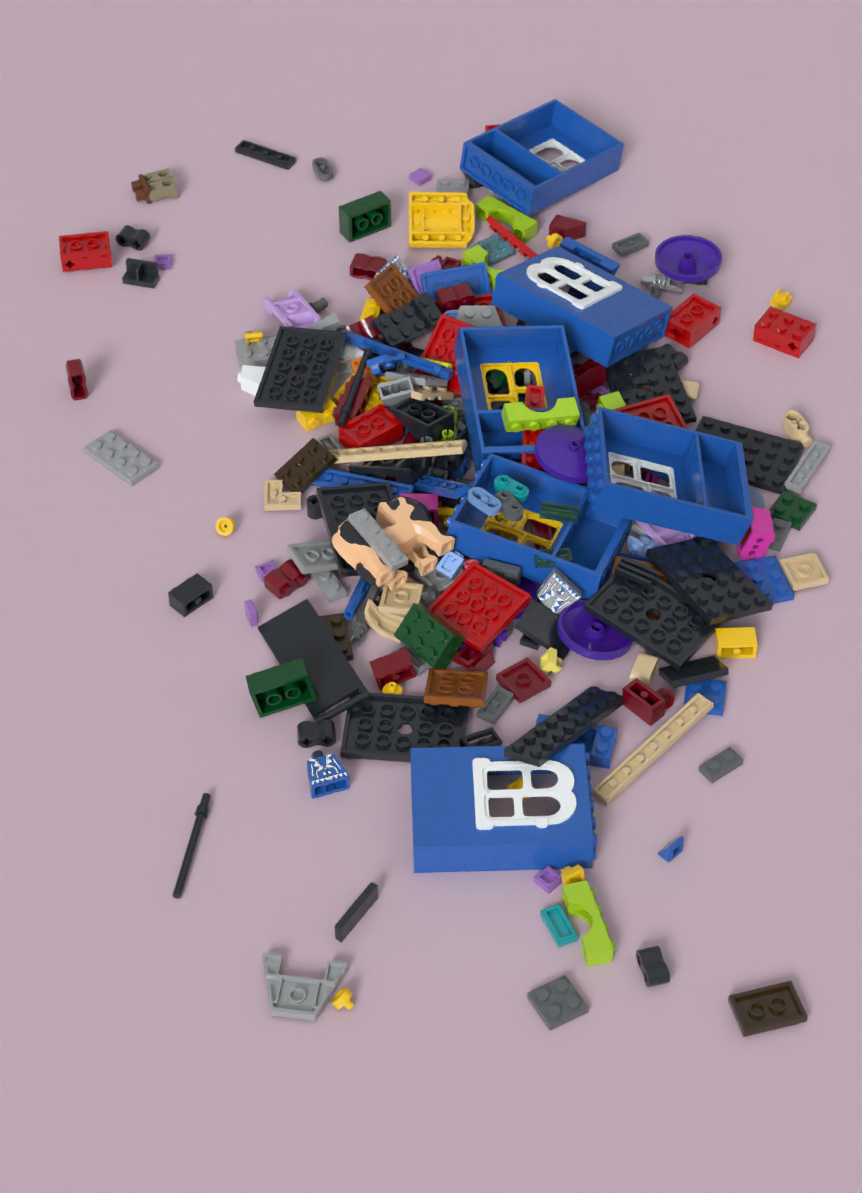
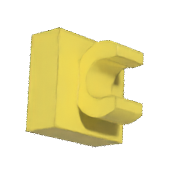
[539,647,562,675]

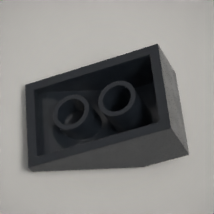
[390,397,454,442]

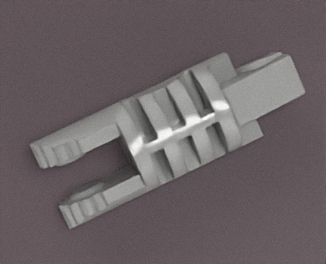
[640,273,684,293]

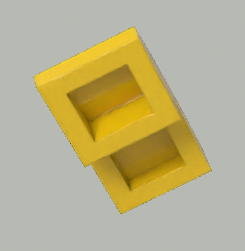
[243,330,263,343]

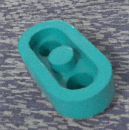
[493,475,529,502]

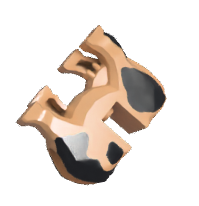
[332,496,455,592]

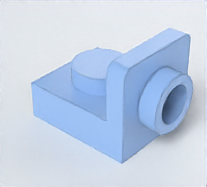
[627,534,655,557]
[435,551,465,580]

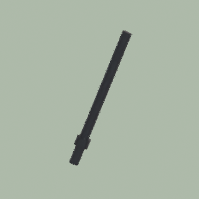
[337,347,372,427]
[173,793,211,899]

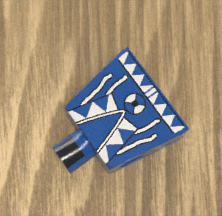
[307,750,350,799]

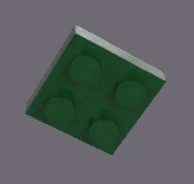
[769,491,817,531]

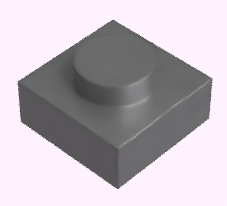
[421,584,441,607]

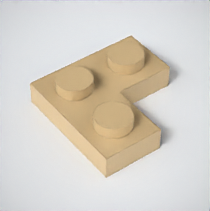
[264,480,301,511]

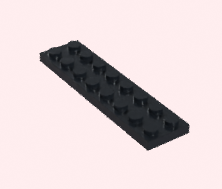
[504,686,625,767]

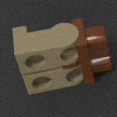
[131,168,178,204]

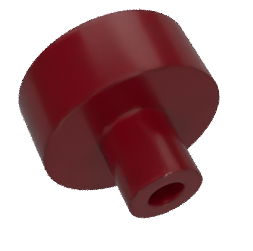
[656,688,675,709]

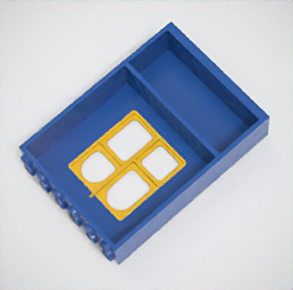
[453,325,585,473]
[445,453,633,600]

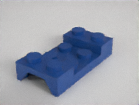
[559,237,620,276]
[535,714,618,769]

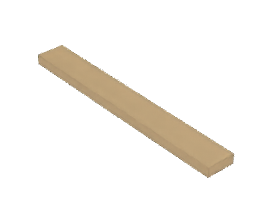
[329,440,467,464]
[592,693,714,805]

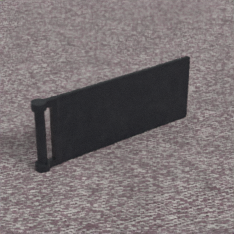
[258,599,372,722]

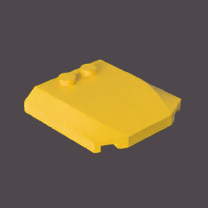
[409,192,475,248]

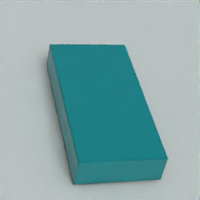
[540,904,578,948]

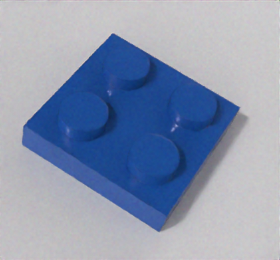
[683,679,727,716]

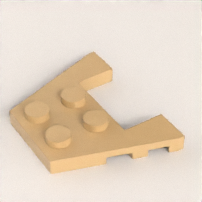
[381,381,454,401]

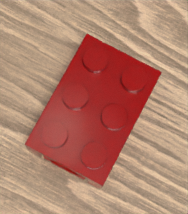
[59,231,112,272]
[665,293,721,348]
[753,306,816,359]
[338,404,403,449]

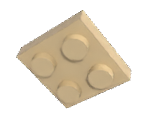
[779,552,829,591]
[379,583,424,615]

